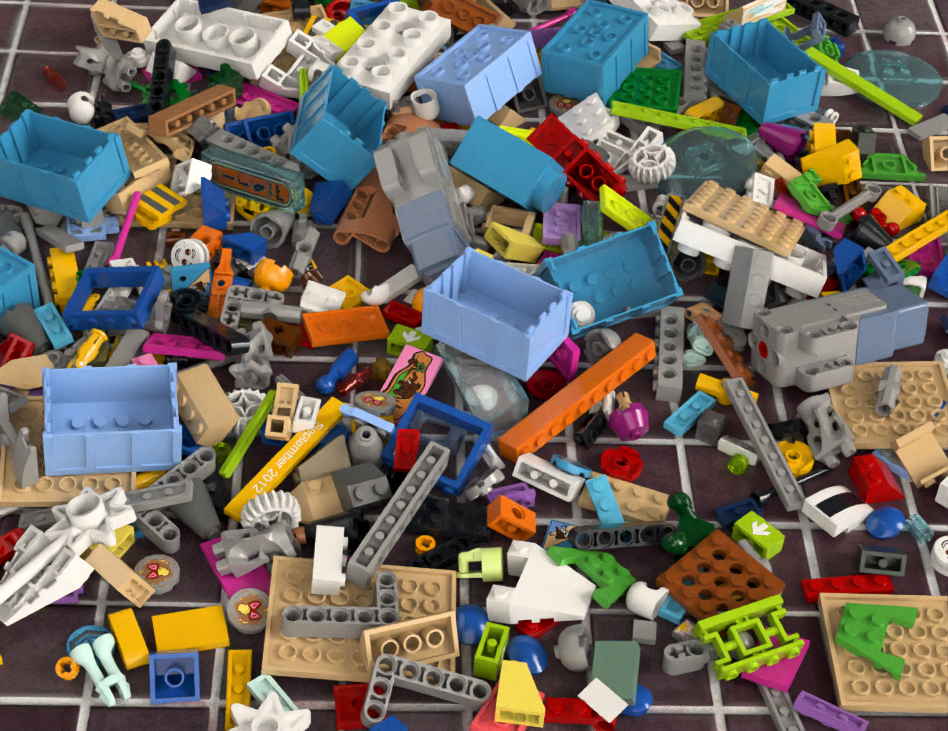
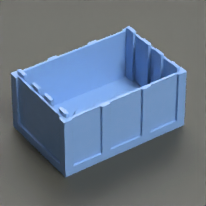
[414,24,542,126]
[422,246,573,381]
[42,362,182,476]

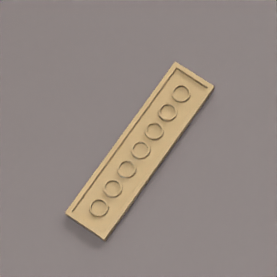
[97,116,170,179]

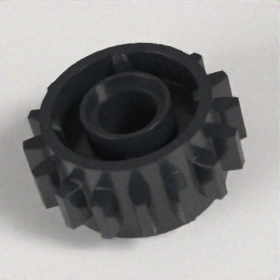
[169,288,208,324]

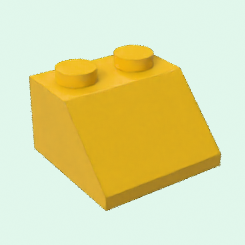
[873,185,926,230]

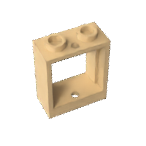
[481,205,536,236]
[85,543,156,608]

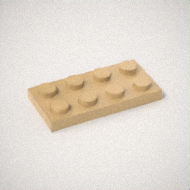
[577,471,670,522]

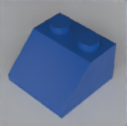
[201,177,230,230]
[833,238,867,292]
[149,648,200,704]

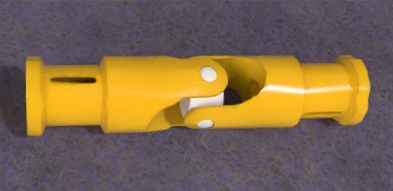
[66,328,108,368]

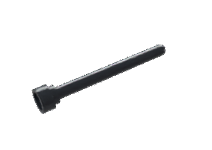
[750,465,834,508]

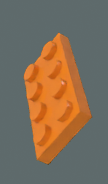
[301,305,390,348]

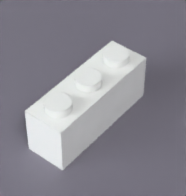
[512,453,585,502]
[311,525,348,596]

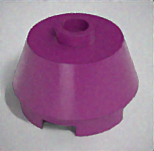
[609,403,649,441]

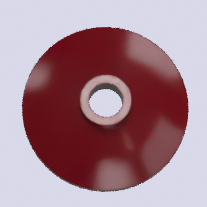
[527,370,567,400]

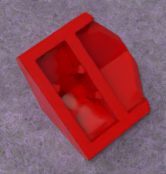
[0,332,34,367]

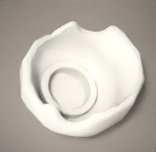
[361,282,391,306]

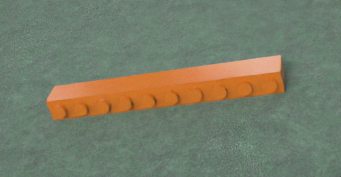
[497,333,656,463]

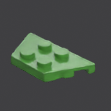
[861,153,926,182]

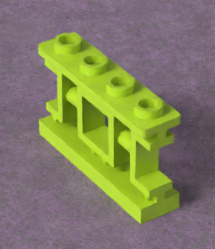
[692,594,805,681]

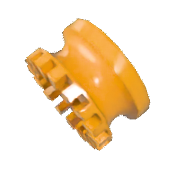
[415,535,435,556]
[55,657,80,680]

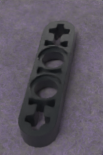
[407,538,482,570]

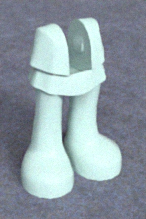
[683,318,713,367]
[70,634,131,707]

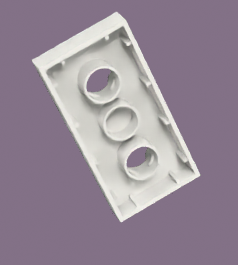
[143,0,293,80]
[609,0,701,41]
[335,2,451,110]
[672,199,827,300]

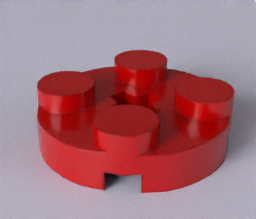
[600,446,643,483]

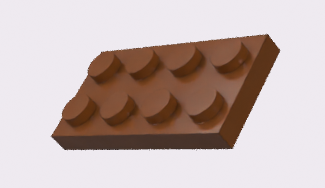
[430,0,501,34]
[693,313,756,387]

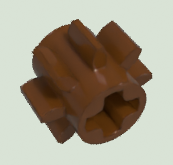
[166,228,186,248]
[299,269,323,291]

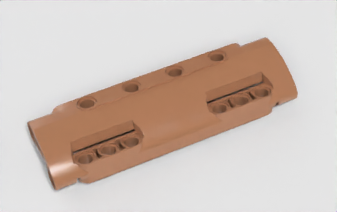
[333,114,441,253]

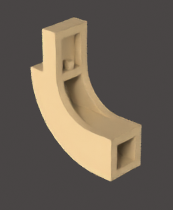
[265,382,299,441]

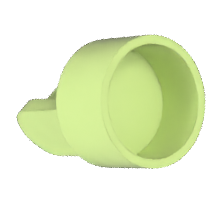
[456,547,503,582]

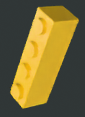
[47,248,79,313]

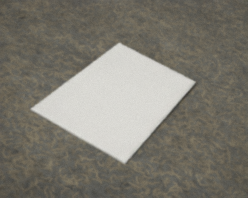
[578,678,628,723]

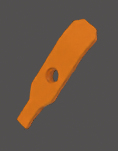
[207,248,234,318]

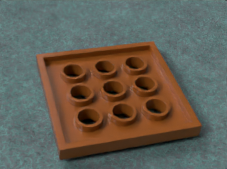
[655,529,786,641]

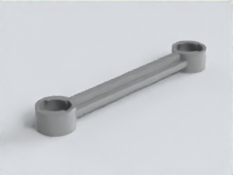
[816,182,882,232]

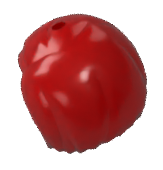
[325,0,350,21]

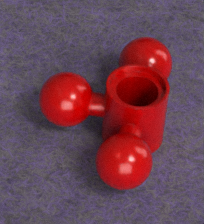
[851,207,900,237]

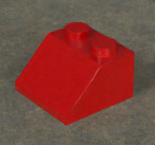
[848,454,904,504]

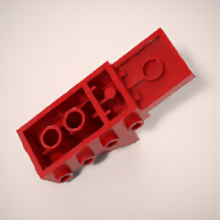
[526,113,628,214]

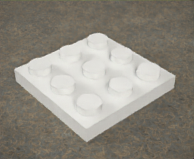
[558,92,616,142]

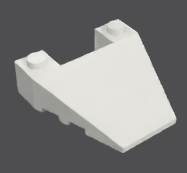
[259,29,336,98]
[592,107,664,175]
[0,524,94,626]
[486,540,596,624]

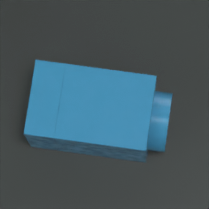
[449,115,567,215]

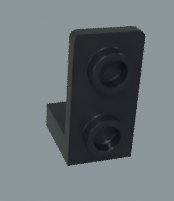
[767,418,809,446]

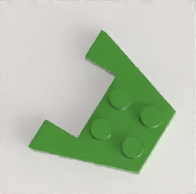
[787,168,853,224]
[546,546,636,610]
[834,603,918,681]

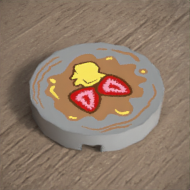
[548,94,581,117]
[354,391,396,417]
[134,554,180,595]
[227,588,269,634]

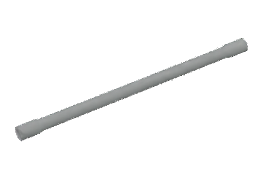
[20,212,68,353]

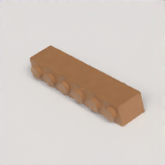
[148,84,236,138]

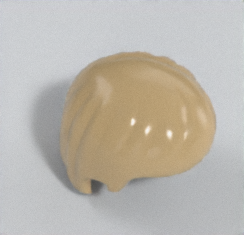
[234,97,271,122]

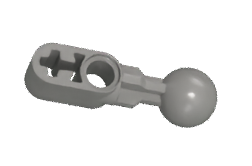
[662,631,755,676]

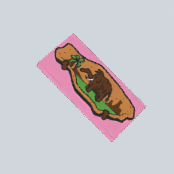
[380,344,444,426]

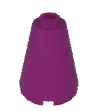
[758,122,809,163]

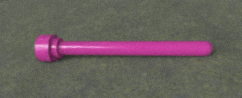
[528,7,577,30]
[105,191,141,267]

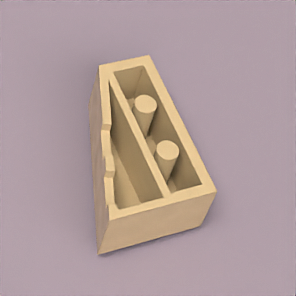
[90,0,152,44]
[759,153,817,200]

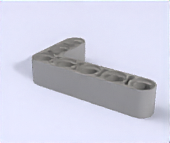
[132,446,216,554]
[280,570,399,639]
[360,654,491,728]

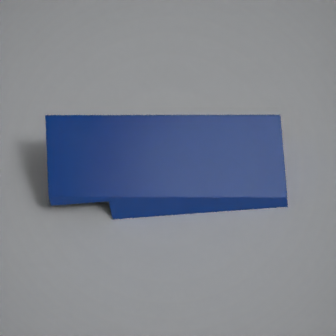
[223,110,295,148]

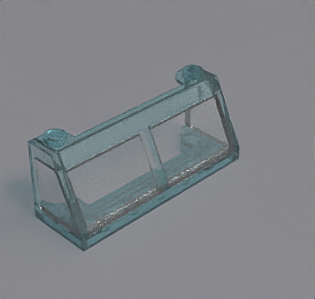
[433,342,529,438]

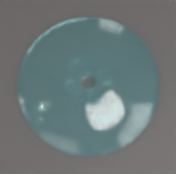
[845,49,942,108]
[658,126,758,200]

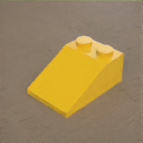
[800,139,862,187]

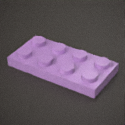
[542,202,581,247]

